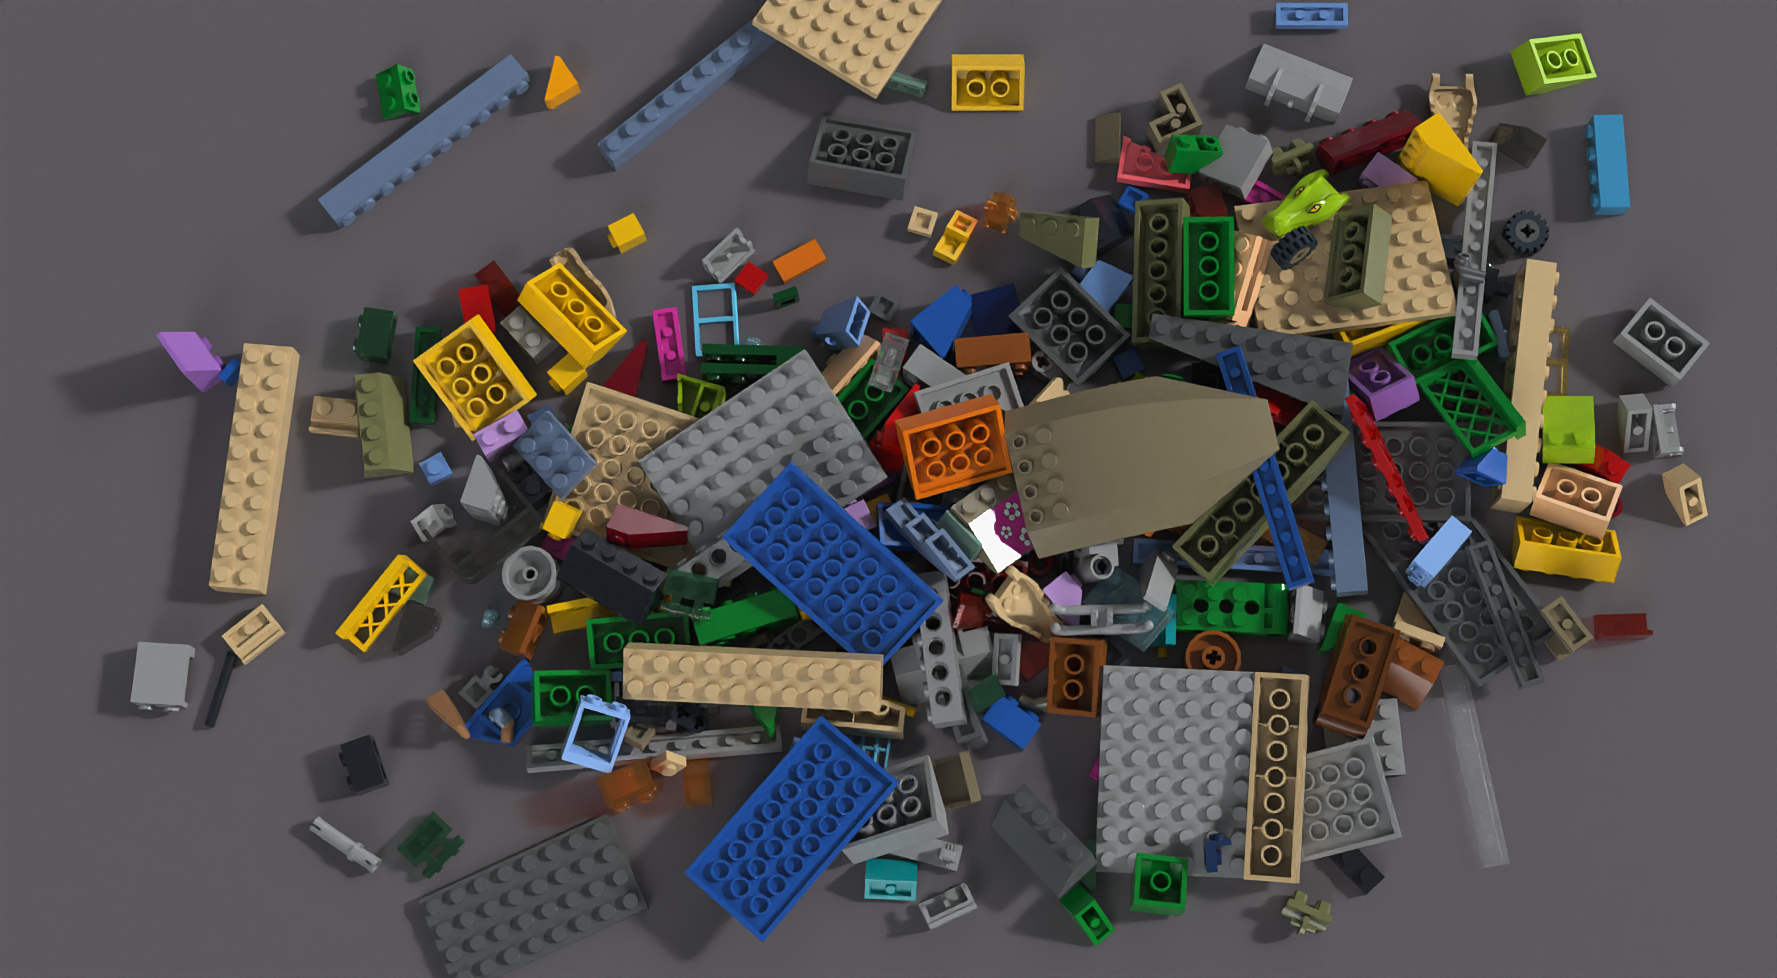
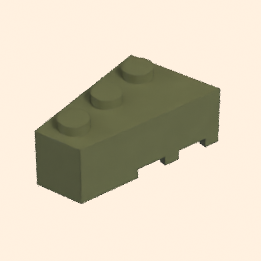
[1019,211,1099,268]

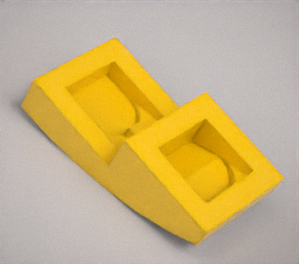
[933,210,978,266]

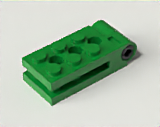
[1173,579,1289,639]

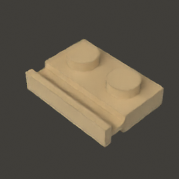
[309,396,360,438]
[222,604,286,665]

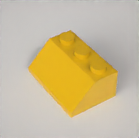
[951,54,1025,111]

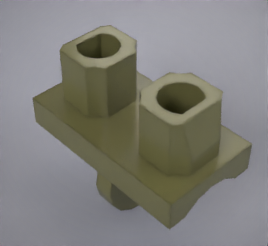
[1269,138,1314,178]
[1281,890,1333,937]

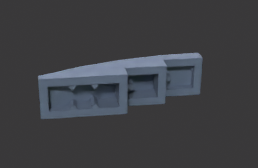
[883,497,975,582]

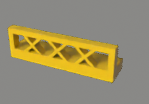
[335,554,428,652]
[546,597,653,635]

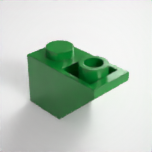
[1164,134,1223,174]

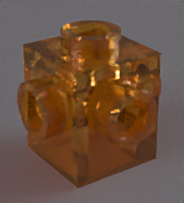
[983,192,1020,234]

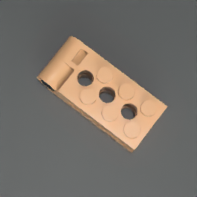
[1208,230,1273,327]

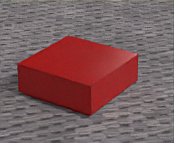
[734,261,769,296]

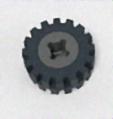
[1502,210,1549,258]

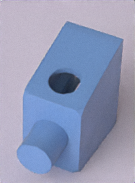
[1071,260,1133,314]
[810,296,870,350]

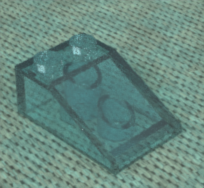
[1081,567,1177,652]

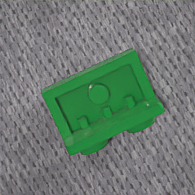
[375,64,421,121]

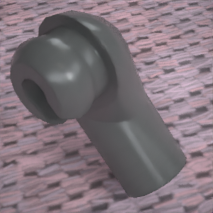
[1454,253,1486,283]

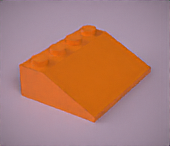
[895,394,1012,500]

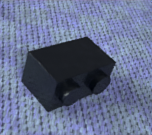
[339,734,389,795]

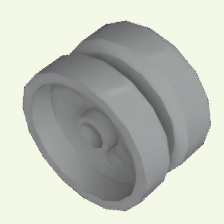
[502,546,564,606]

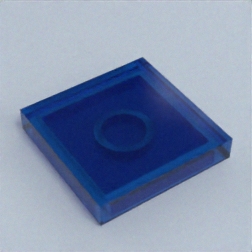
[970,283,1022,337]

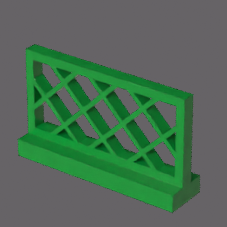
[1419,359,1526,458]

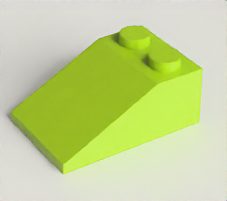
[1510,33,1597,96]
[1542,396,1595,464]

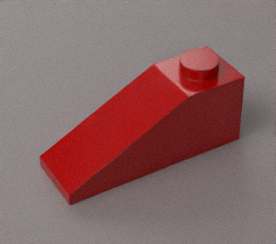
[1570,444,1631,484]

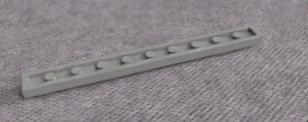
[1451,141,1498,361]
[526,724,782,773]

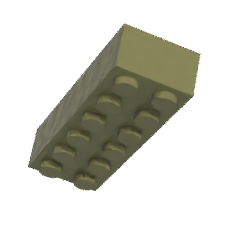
[1132,198,1190,351]

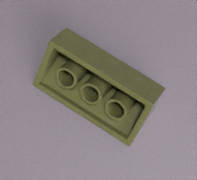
[1324,204,1392,310]
[354,373,414,478]

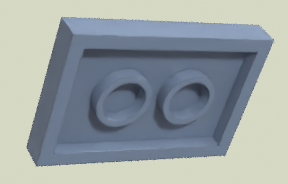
[513,410,597,499]

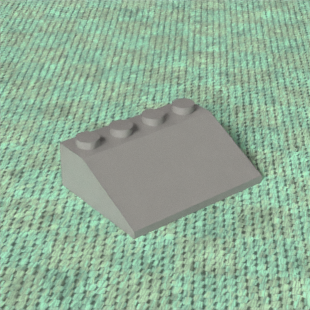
[842,755,949,864]

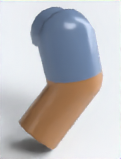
[489,707,515,743]

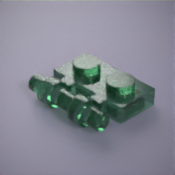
[660,568,720,622]
[397,811,465,879]

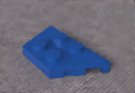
[465,658,532,748]

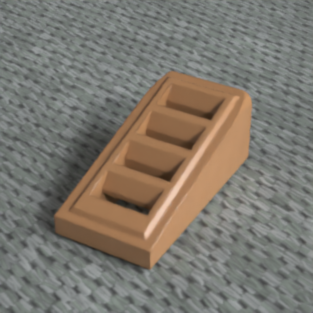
[426,690,470,739]

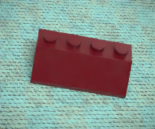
[1315,110,1422,178]

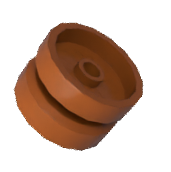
[1182,630,1241,671]

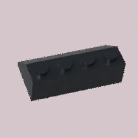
[557,528,669,627]

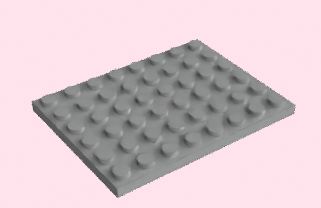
[638,349,888,588]
[1094,665,1255,878]

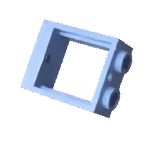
[1405,516,1472,588]
[561,694,630,774]

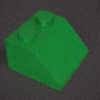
[1129,853,1188,916]

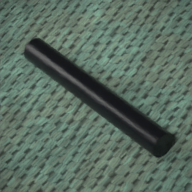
[204,652,237,728]

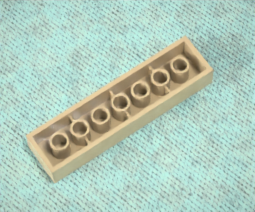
[1244,672,1310,883]

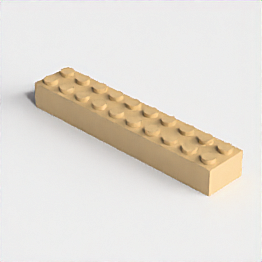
[1490,259,1559,513]
[209,343,300,595]
[623,642,884,712]

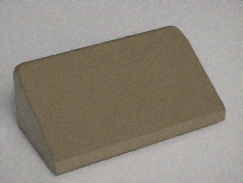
[1095,113,1121,164]

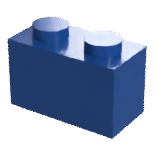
[981,694,1041,752]

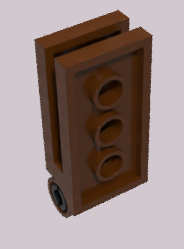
[1312,614,1401,740]

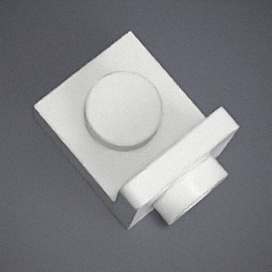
[410,504,457,542]

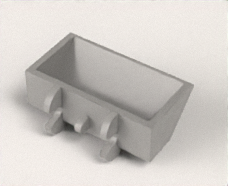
[1245,44,1353,124]
[890,620,993,706]

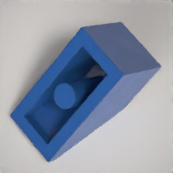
[1455,447,1508,487]

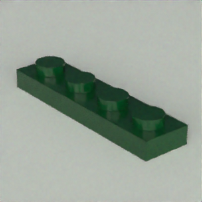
[409,327,442,425]

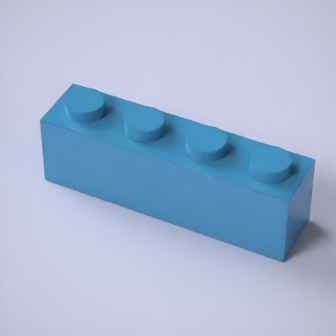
[1584,115,1630,215]

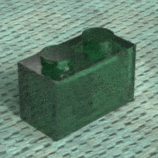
[353,307,398,365]

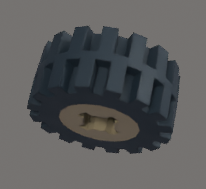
[1270,226,1318,270]

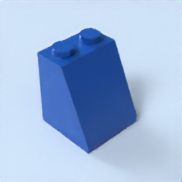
[910,285,972,362]

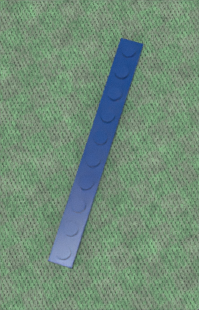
[1216,345,1315,591]

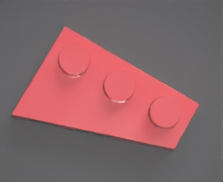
[1116,136,1191,194]

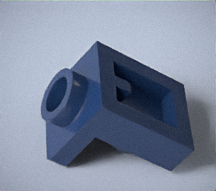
[1203,833,1232,873]

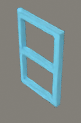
[692,282,739,357]

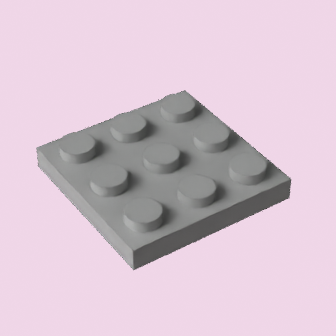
[1322,698,1406,777]

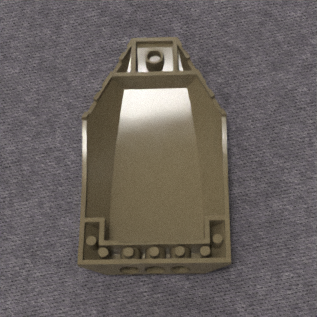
[1005,376,1280,559]

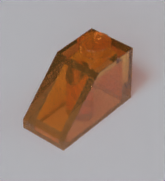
[683,758,713,809]

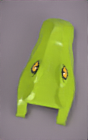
[1262,169,1351,240]

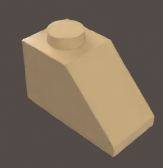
[1662,463,1708,526]

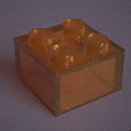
[596,759,660,814]

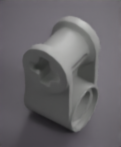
[1030,351,1072,389]

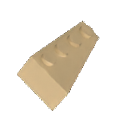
[801,700,906,740]

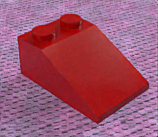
[869,384,920,472]

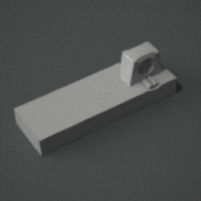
[888,839,963,872]

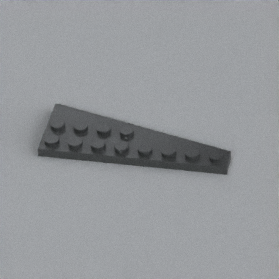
[1149,314,1353,417]

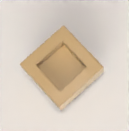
[908,206,938,238]
[650,750,687,776]

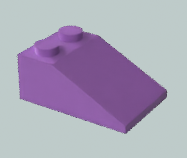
[156,332,226,393]
[1348,346,1420,421]

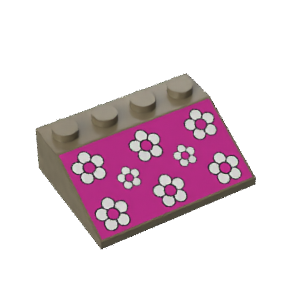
[950,467,1034,575]

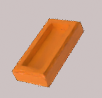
[772,239,827,284]

